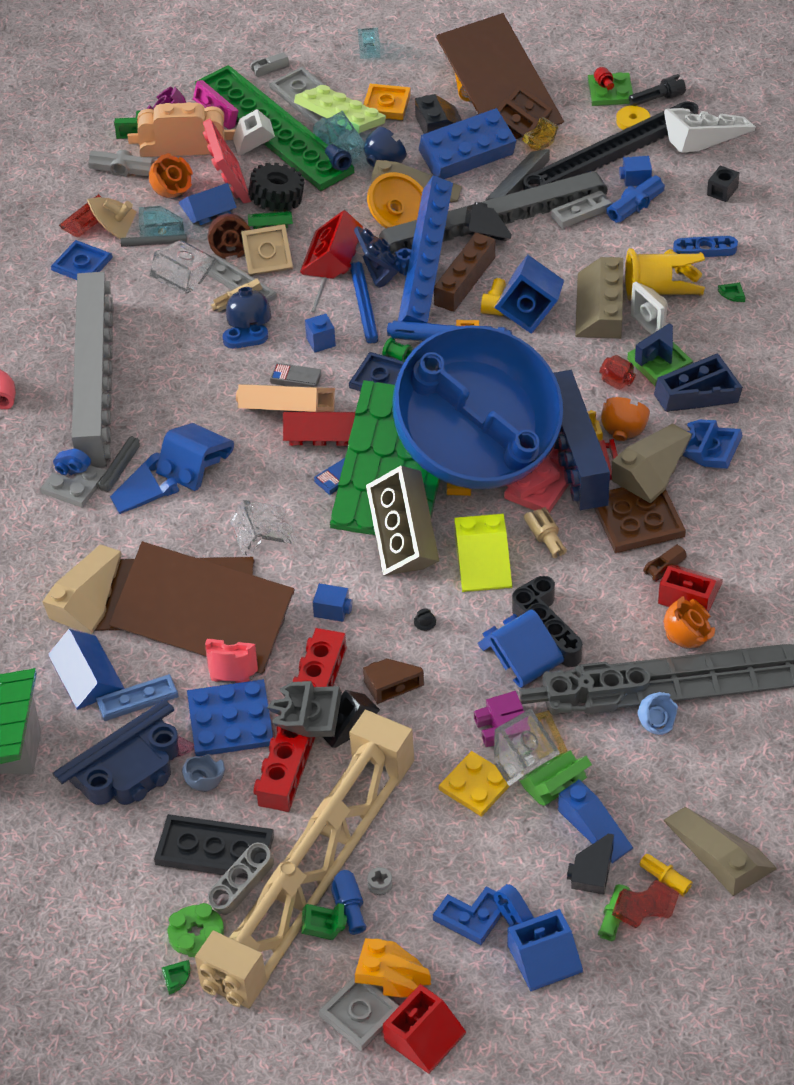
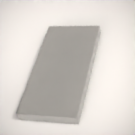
[269,67,332,128]

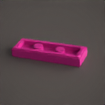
[193,80,239,130]

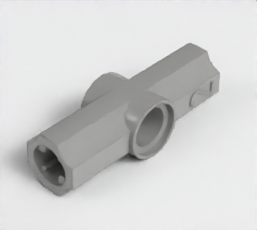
[88,150,155,177]

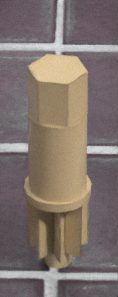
[211,278,263,312]

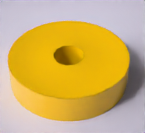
[616,106,650,130]

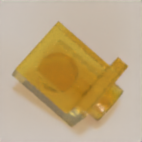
[522,117,558,150]

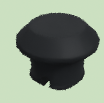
[414,608,436,631]

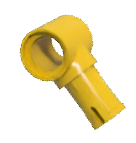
[481,278,506,316]

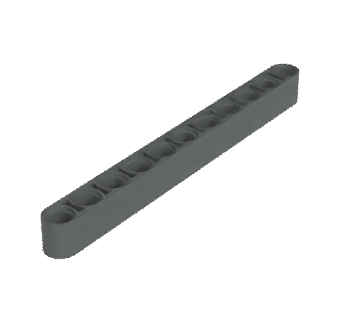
[379,172,608,254]

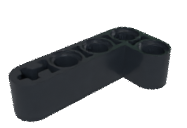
[512,576,583,667]

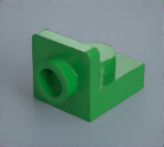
[114,110,141,139]

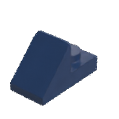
[635,323,673,366]

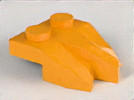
[355,938,431,998]

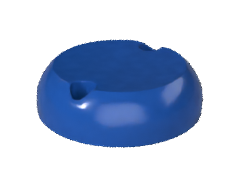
[393,325,563,489]

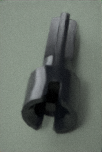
[628,74,686,106]

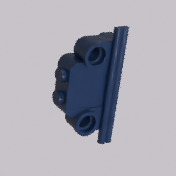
[52,699,179,805]

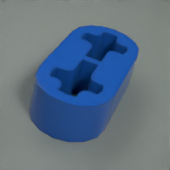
[494,884,534,927]

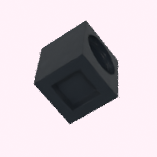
[707,165,740,202]

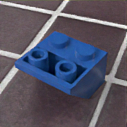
[507,909,583,992]

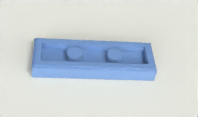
[96,674,179,721]

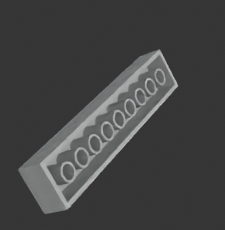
[72,272,114,468]

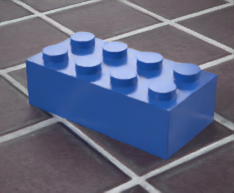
[418,108,517,179]

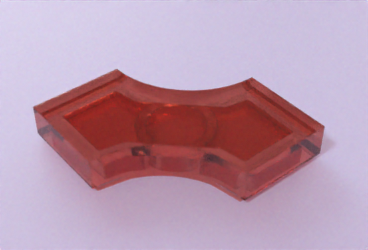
[612,880,679,928]

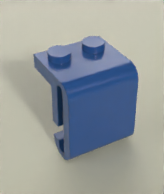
[156,423,234,491]
[477,609,564,688]

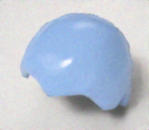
[638,692,678,735]

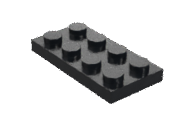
[154,814,274,881]

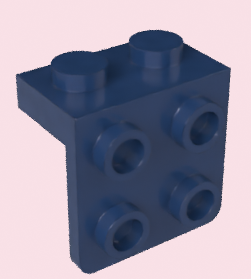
[354,226,399,288]

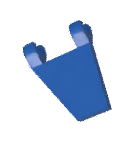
[110,453,179,514]

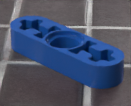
[673,236,738,257]

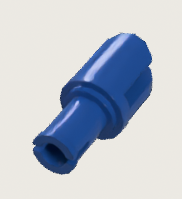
[331,870,367,935]

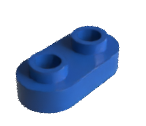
[222,324,268,349]
[53,449,91,475]

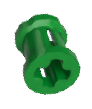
[382,337,413,362]

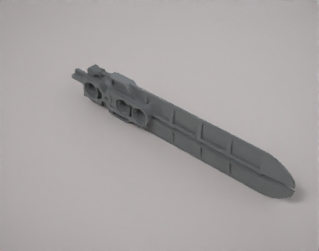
[519,644,794,715]

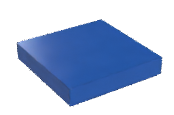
[51,240,113,280]

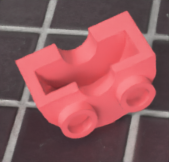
[205,639,258,683]

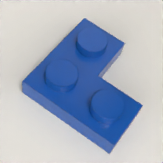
[433,886,502,945]

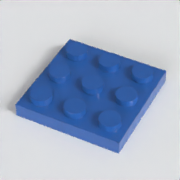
[187,679,273,757]

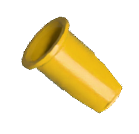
[625,248,705,301]

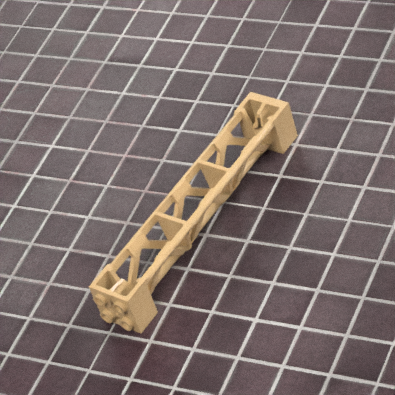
[195,709,414,1009]

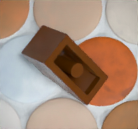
[363,658,424,704]

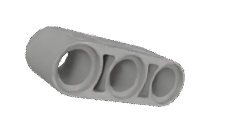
[208,842,274,914]

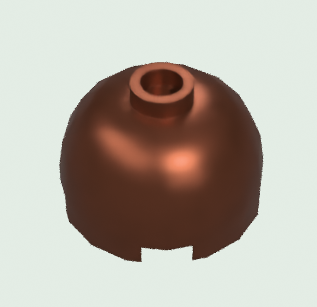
[207,213,251,259]

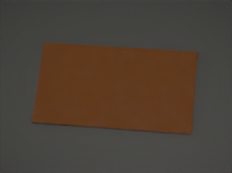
[436,13,564,139]
[109,541,295,674]

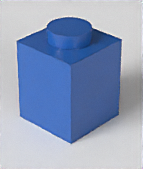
[619,156,652,187]
[305,314,336,353]
[313,583,353,622]

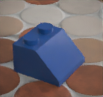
[179,183,237,226]

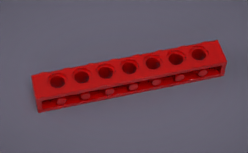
[253,628,347,812]

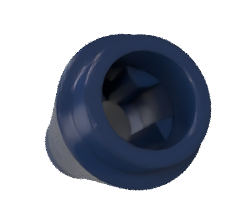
[325,144,352,171]

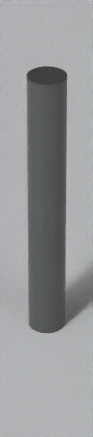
[120,234,187,247]

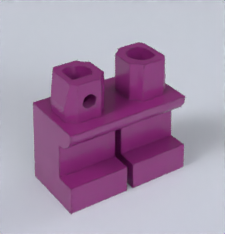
[474,690,532,750]

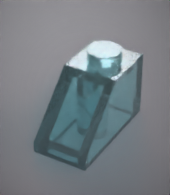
[139,206,185,237]

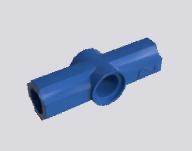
[607,175,665,223]

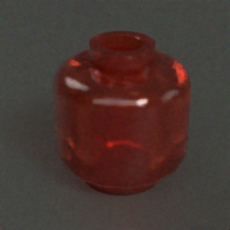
[599,355,636,390]

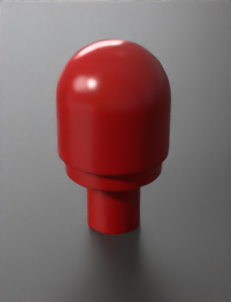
[594,67,614,90]

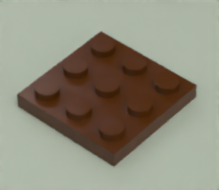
[594,487,686,553]

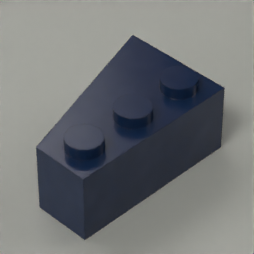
[654,353,743,412]

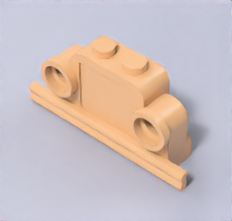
[127,102,236,157]

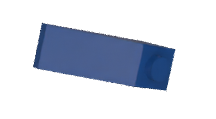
[558,780,633,864]

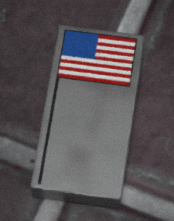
[270,363,321,387]

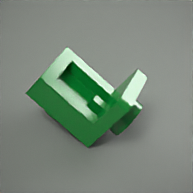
[301,903,347,940]

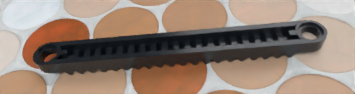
[523,101,699,190]

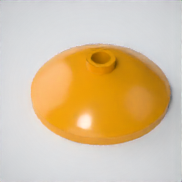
[367,172,423,228]

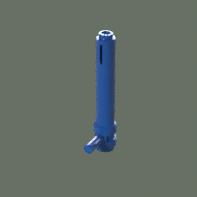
[387,320,512,341]

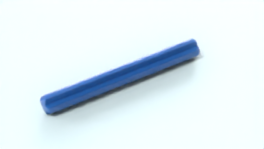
[351,261,378,344]

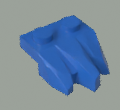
[683,419,743,469]

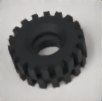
[248,163,305,212]

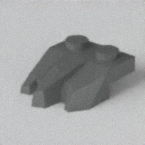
[267,681,342,737]

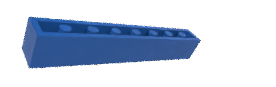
[398,175,453,332]

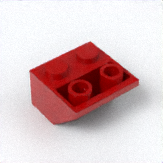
[658,565,723,613]
[383,984,466,1074]

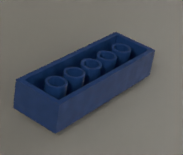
[553,369,610,511]

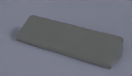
[485,149,550,201]

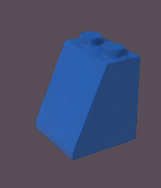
[494,254,564,334]

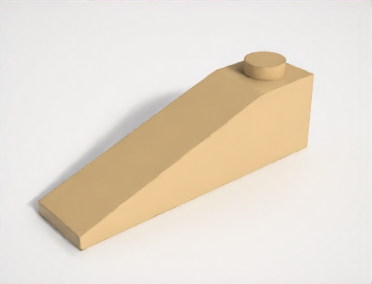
[42,544,122,634]

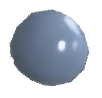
[182,754,226,792]

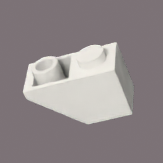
[233,109,275,155]

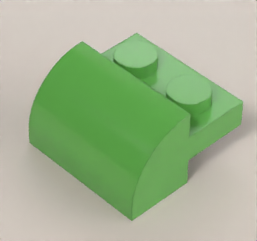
[520,750,592,805]

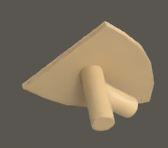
[87,197,137,239]

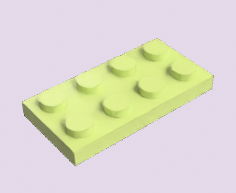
[294,85,386,133]

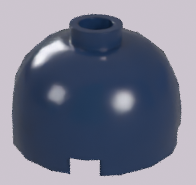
[364,127,407,167]
[226,287,272,328]

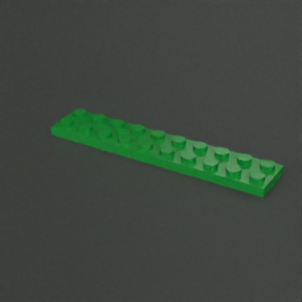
[195,65,355,191]

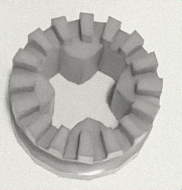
[367,867,392,896]

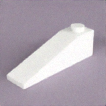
[664,108,756,153]

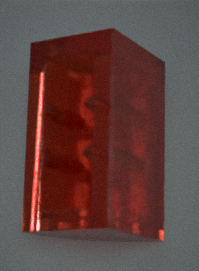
[59,194,102,237]

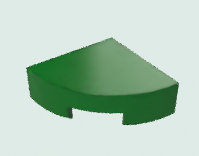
[717,282,746,302]
[161,960,190,995]

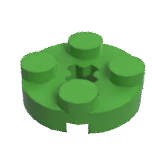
[167,903,224,958]

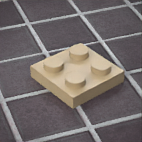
[241,224,293,276]

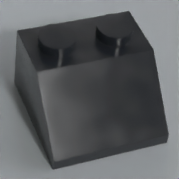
[415,94,462,134]

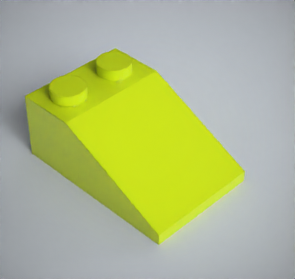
[454,513,512,592]

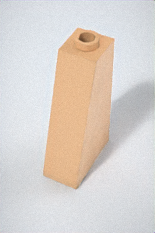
[236,384,335,412]

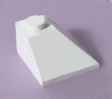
[631,282,668,335]

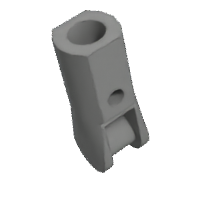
[250,52,289,77]

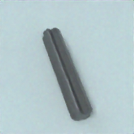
[98,436,140,492]

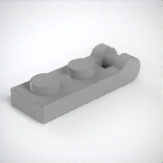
[551,191,613,229]

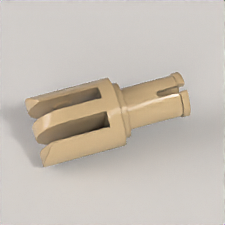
[524,507,567,558]

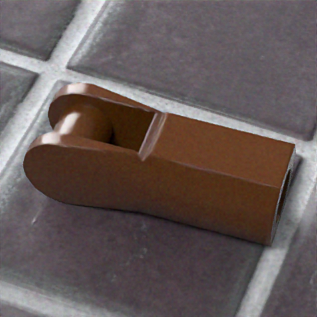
[643,544,687,582]

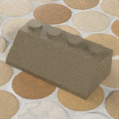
[575,257,623,339]
[366,466,440,576]

